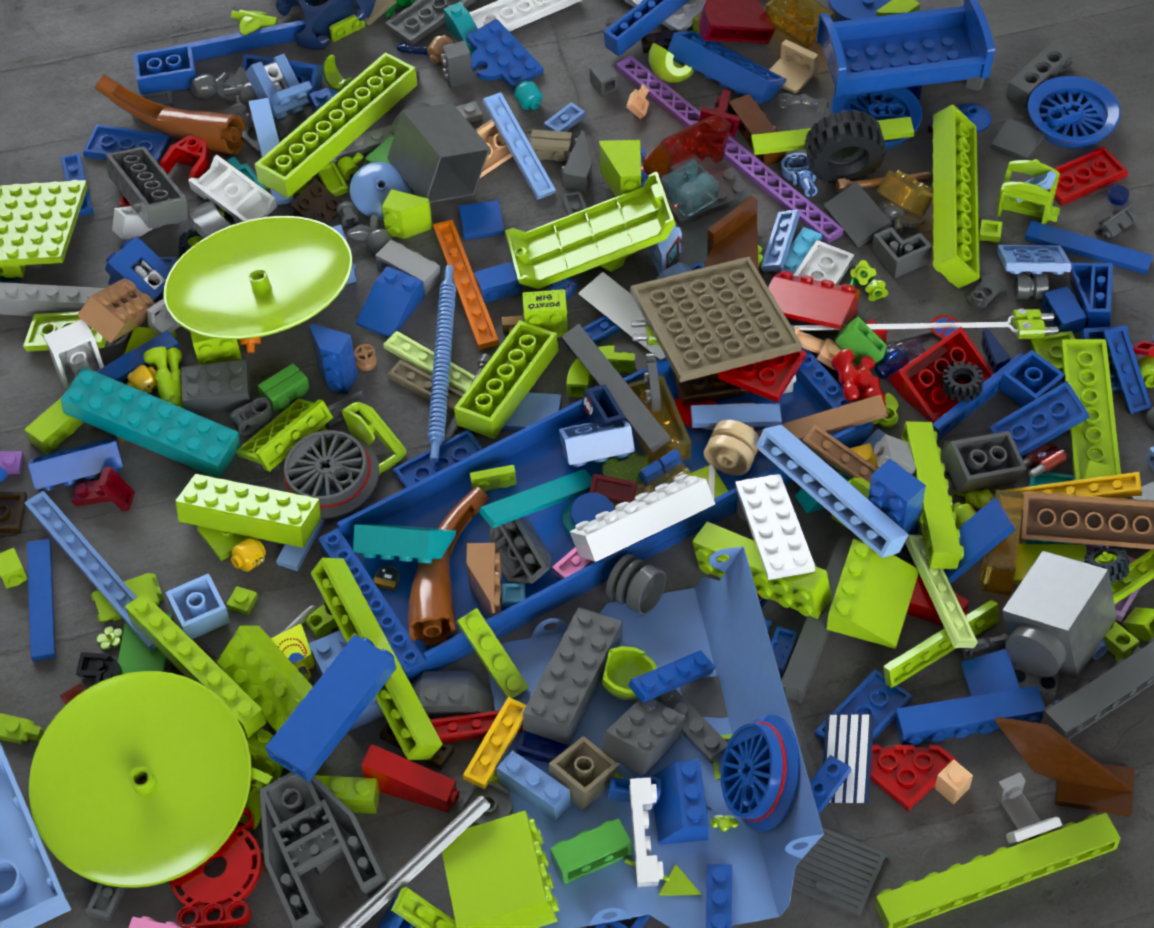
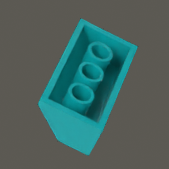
[353,524,456,563]

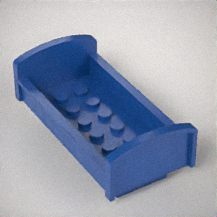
[816,0,995,98]

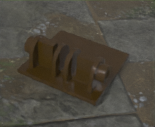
[290,179,342,225]

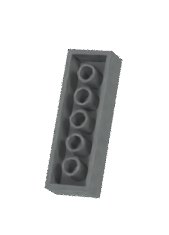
[106,146,188,229]
[522,607,622,745]

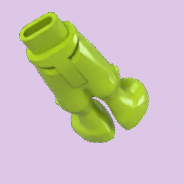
[143,346,185,409]

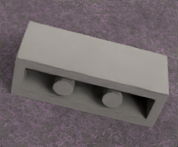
[376,240,441,295]

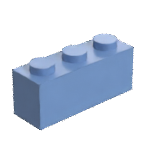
[497,751,571,822]

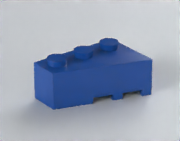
[1070,263,1113,328]

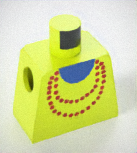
[271,624,315,680]

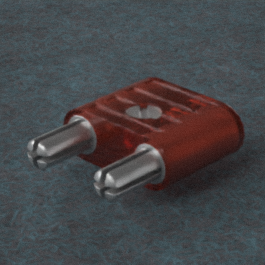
[1023,443,1068,478]

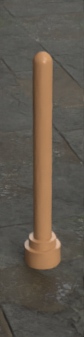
[836,172,932,194]

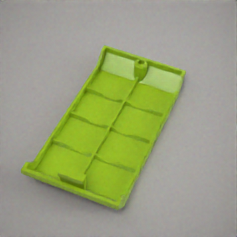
[505,172,676,289]

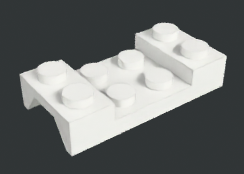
[189,155,277,223]
[629,777,664,887]

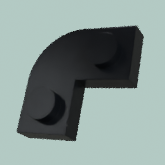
[76,652,122,684]

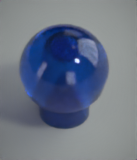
[873,346,909,380]

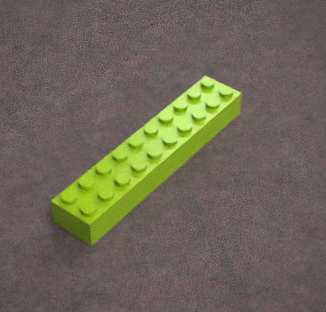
[255,52,417,198]
[932,104,980,289]

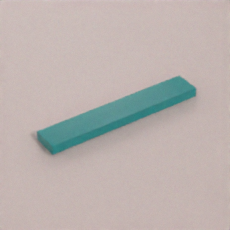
[479,469,592,528]

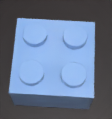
[165,573,230,640]

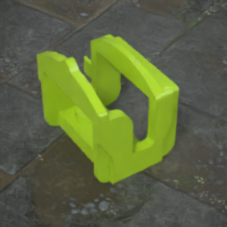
[997,159,1060,224]

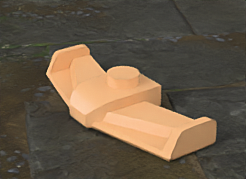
[794,327,858,370]

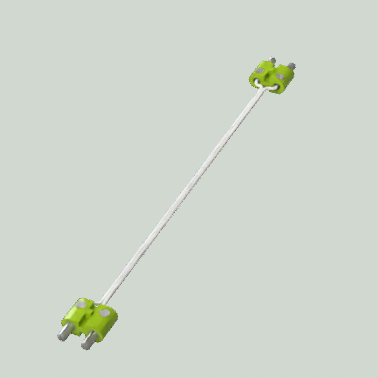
[631,309,1059,345]

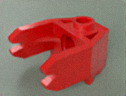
[159,135,211,179]

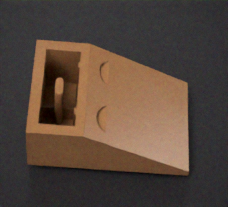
[466,543,502,618]

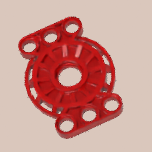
[169,808,263,928]

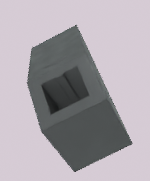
[560,131,592,192]

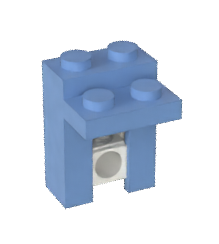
[245,54,312,121]

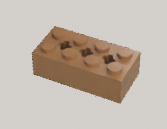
[77,278,155,343]

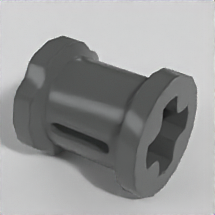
[336,201,359,228]

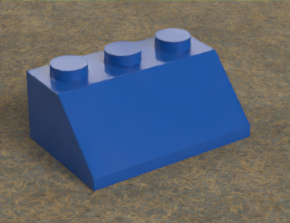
[309,323,358,394]
[652,759,708,845]

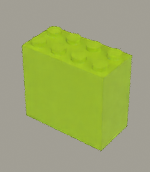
[442,810,560,928]

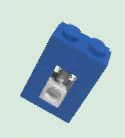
[105,236,171,303]

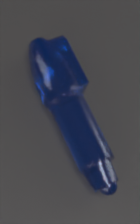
[397,43,428,55]

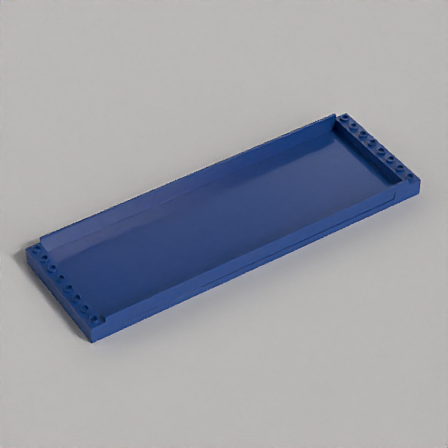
[318,348,873,684]

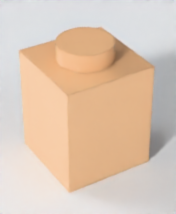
[935,760,973,805]

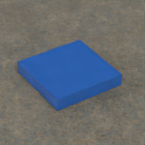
[459,200,505,240]
[961,649,1020,696]

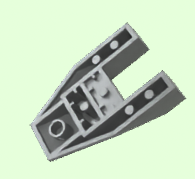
[260,772,389,928]

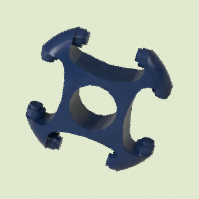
[276,0,376,50]

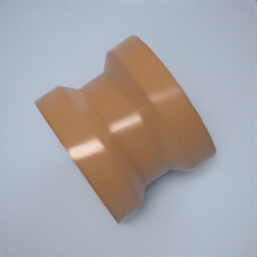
[354,344,377,371]

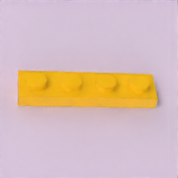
[463,697,526,789]

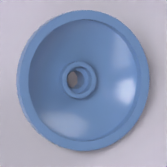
[350,162,411,220]

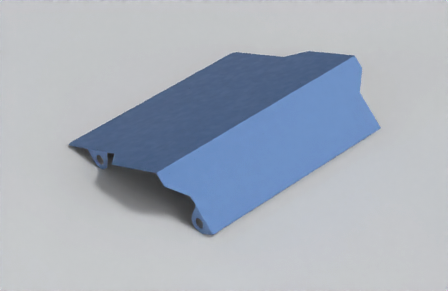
[488,546,824,928]

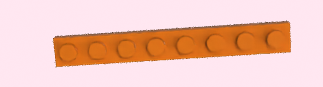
[433,219,499,350]

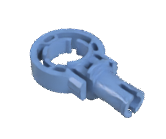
[781,153,818,197]

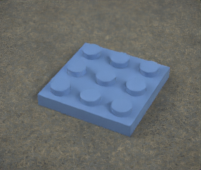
[997,245,1071,275]

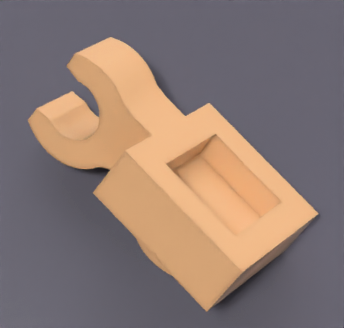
[626,85,649,119]

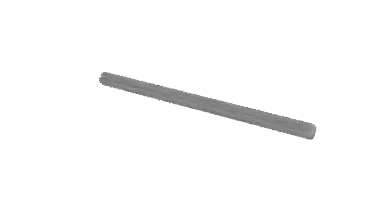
[338,796,490,928]

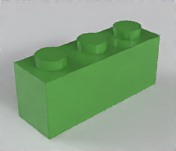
[550,818,633,885]

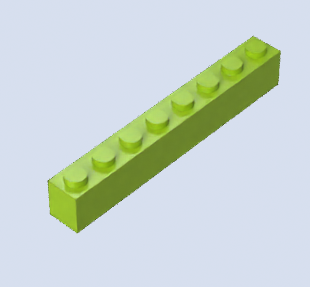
[901,421,964,569]
[125,592,266,738]

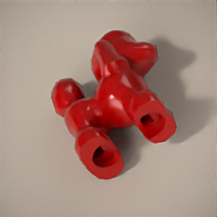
[832,349,886,407]

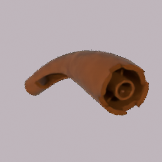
[94,74,246,154]
[408,487,489,646]

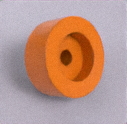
[239,337,261,353]

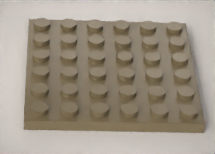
[630,257,802,382]

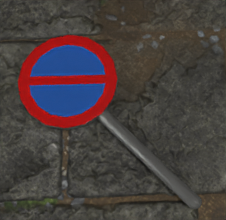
[895,315,960,344]

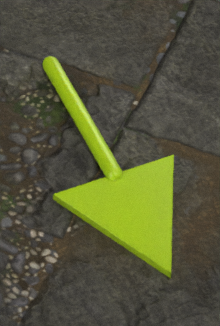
[624,858,702,896]

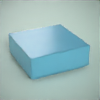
[502,583,525,608]

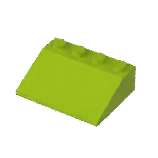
[826,539,919,649]

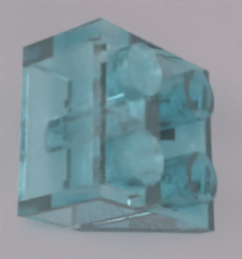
[661,159,719,218]

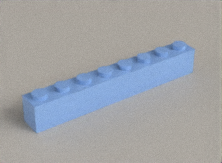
[756,425,909,558]

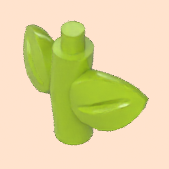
[231,9,278,35]

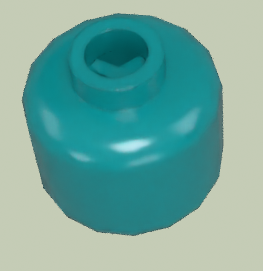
[514,81,543,111]

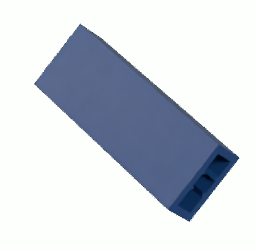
[265,634,397,782]

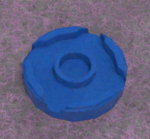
[570,493,615,526]

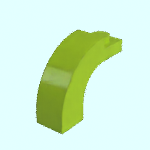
[567,346,636,398]

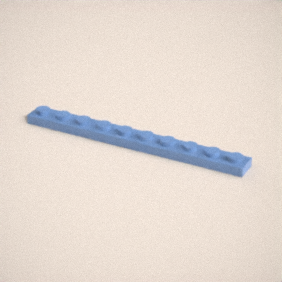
[25,491,157,651]

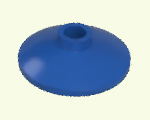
[957,103,991,133]

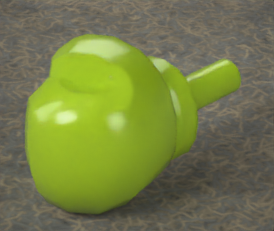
[954,488,994,509]

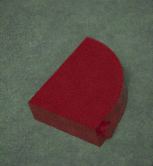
[698,0,776,44]

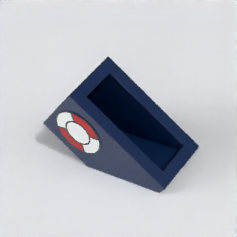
[581,384,625,425]

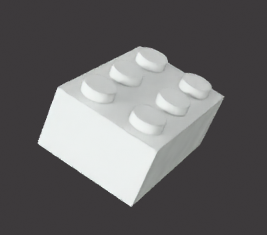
[44,320,104,391]

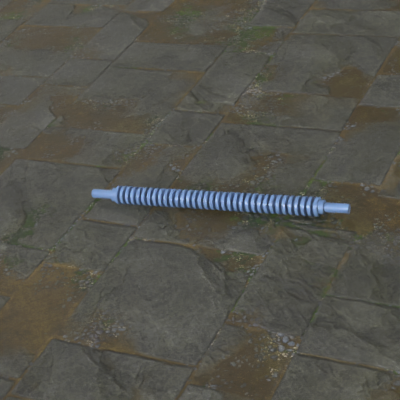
[427,265,456,463]

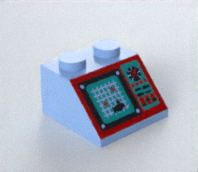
[649,225,682,275]

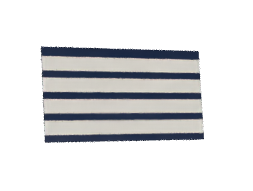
[823,715,874,803]

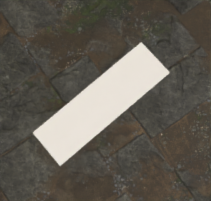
[578,272,665,360]

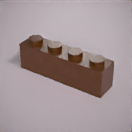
[728,94,786,166]

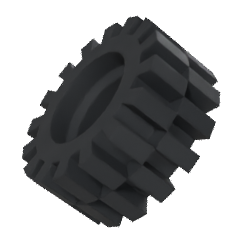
[942,361,983,402]

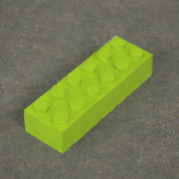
[454,320,559,439]
[175,474,321,548]
[692,522,832,619]
[217,626,313,732]

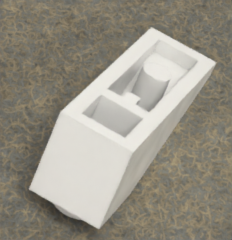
[112,206,153,240]

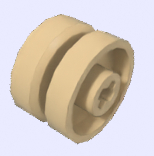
[704,420,760,476]

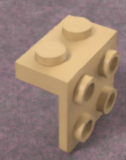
[770,39,818,93]

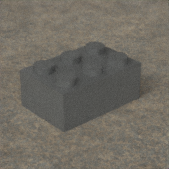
[181,359,252,415]
[941,431,1027,493]
[602,699,686,776]

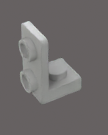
[995,772,1041,830]

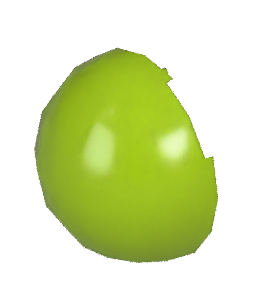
[648,43,694,83]
[602,646,657,701]

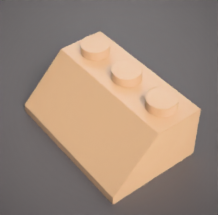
[476,119,513,178]

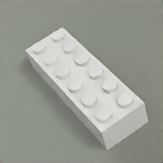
[569,474,715,562]

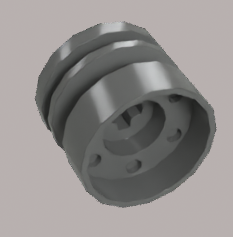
[606,554,666,615]

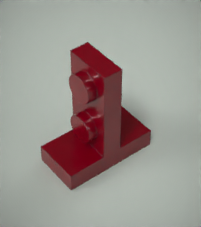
[697,89,740,137]
[71,467,135,511]

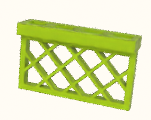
[235,398,333,472]

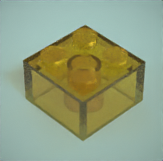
[877,170,933,216]

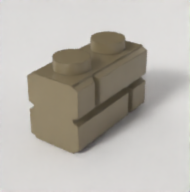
[530,130,572,162]

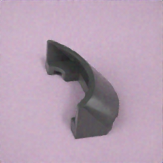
[188,200,231,238]

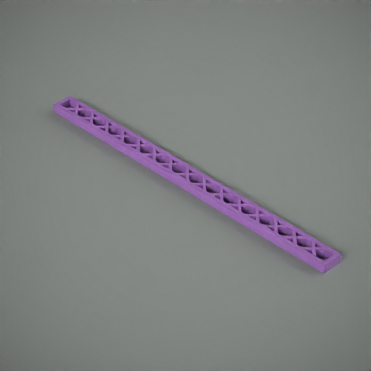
[616,55,844,244]

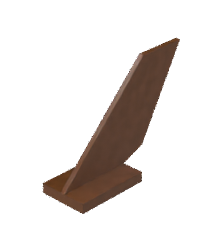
[705,196,758,270]
[995,717,1134,817]

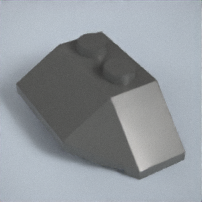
[489,516,552,584]
[411,671,494,719]

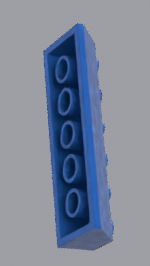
[668,30,787,105]

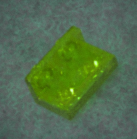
[600,453,648,485]

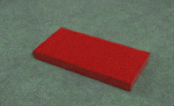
[1047,146,1128,206]

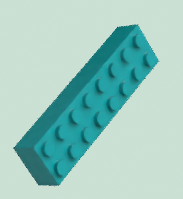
[61,367,240,479]

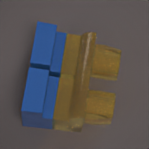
[637,449,690,493]

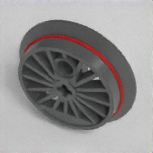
[278,430,379,519]

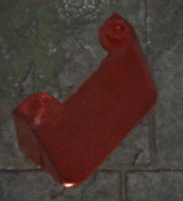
[641,115,732,189]

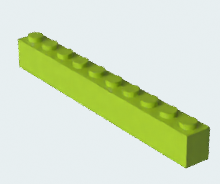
[311,558,443,760]
[874,813,1121,928]

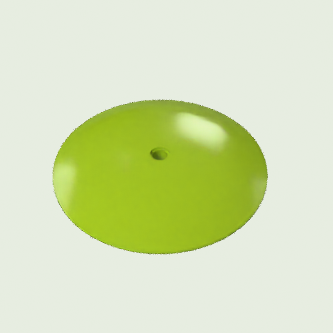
[164,216,352,339]
[29,671,252,888]

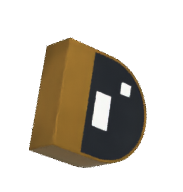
[373,566,400,592]

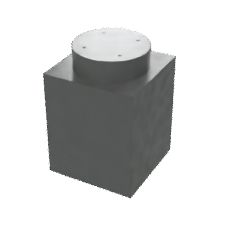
[387,102,490,203]
[1002,551,1117,679]

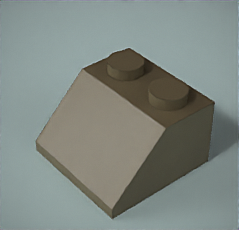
[548,736,619,810]

